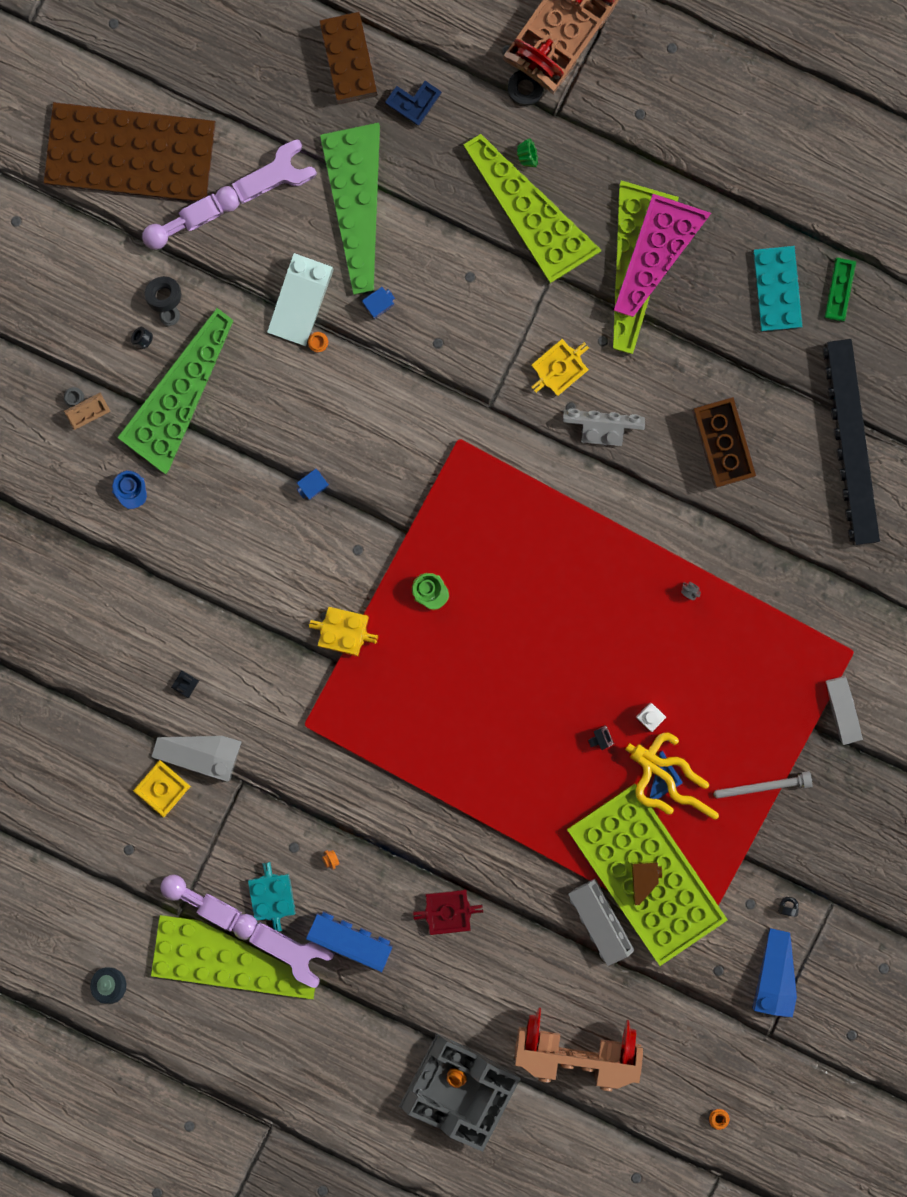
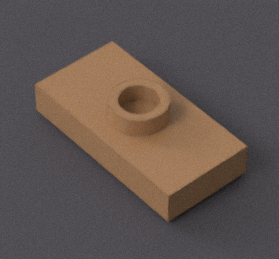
[64,392,111,430]

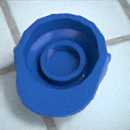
[112,470,147,509]

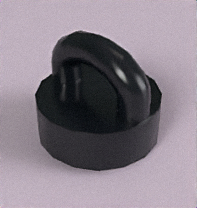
[131,326,153,349]
[778,897,799,917]

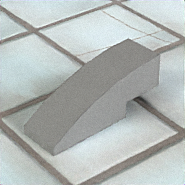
[826,676,863,745]

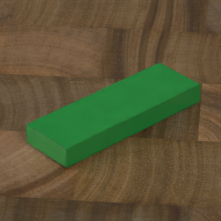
[824,257,857,322]

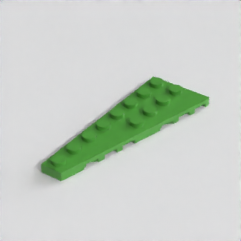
[320,123,380,295]
[118,308,234,474]

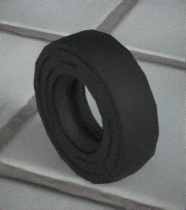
[507,70,544,106]
[144,276,182,312]

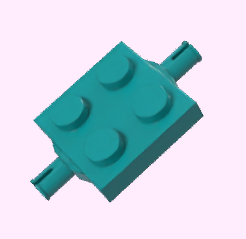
[248,862,296,932]

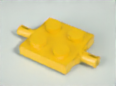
[531,339,589,397]
[309,607,378,656]

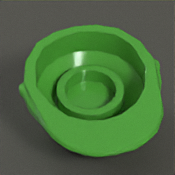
[412,573,449,610]

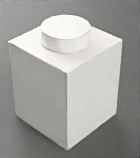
[636,703,666,732]

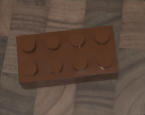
[319,12,378,105]
[692,397,756,489]

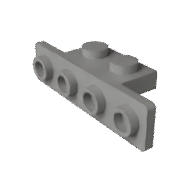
[563,408,645,446]

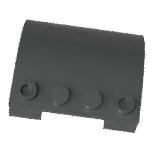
[399,1033,521,1152]

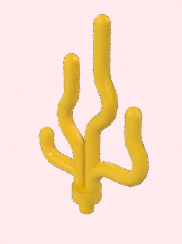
[625,733,719,820]

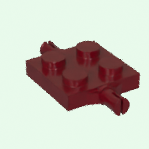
[413,889,483,935]

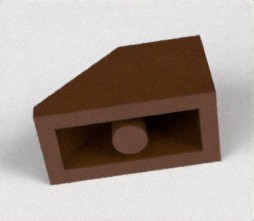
[632,861,662,905]

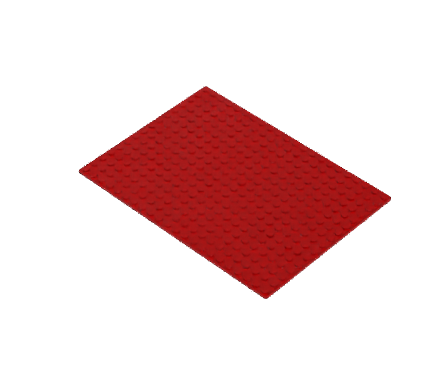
[305,439,854,906]

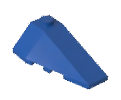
[752,928,797,1017]

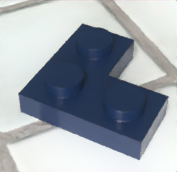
[385,81,442,127]

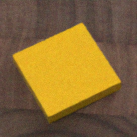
[133,760,191,817]

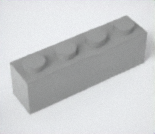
[569,879,635,966]

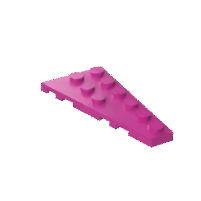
[614,194,711,317]

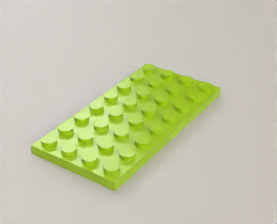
[567,784,728,966]

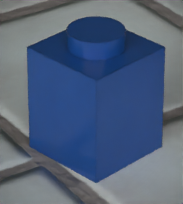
[362,287,395,320]
[296,468,329,500]

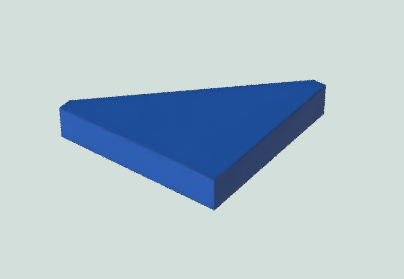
[649,751,683,799]

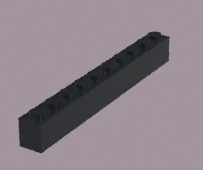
[822,339,880,546]

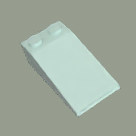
[267,253,333,347]

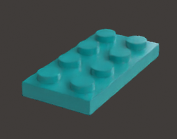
[753,246,803,332]

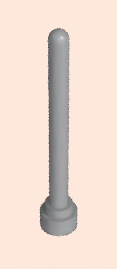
[714,771,812,798]

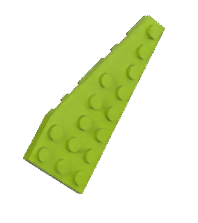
[151,915,315,999]

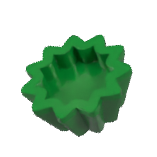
[517,138,538,167]

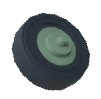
[90,967,127,1004]

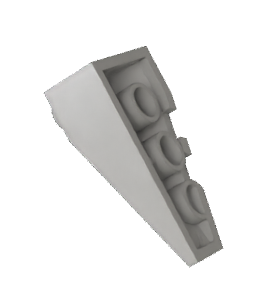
[152,736,242,782]

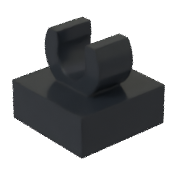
[171,670,200,698]
[588,725,614,750]

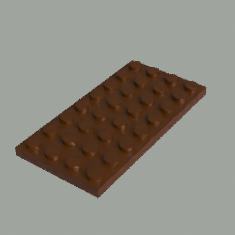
[44,102,216,202]

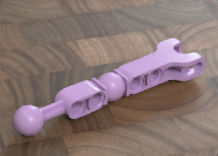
[142,140,317,250]
[160,875,335,988]

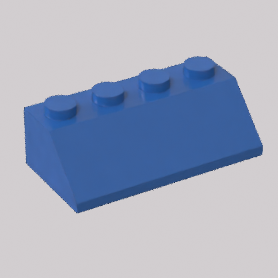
[306,911,393,972]

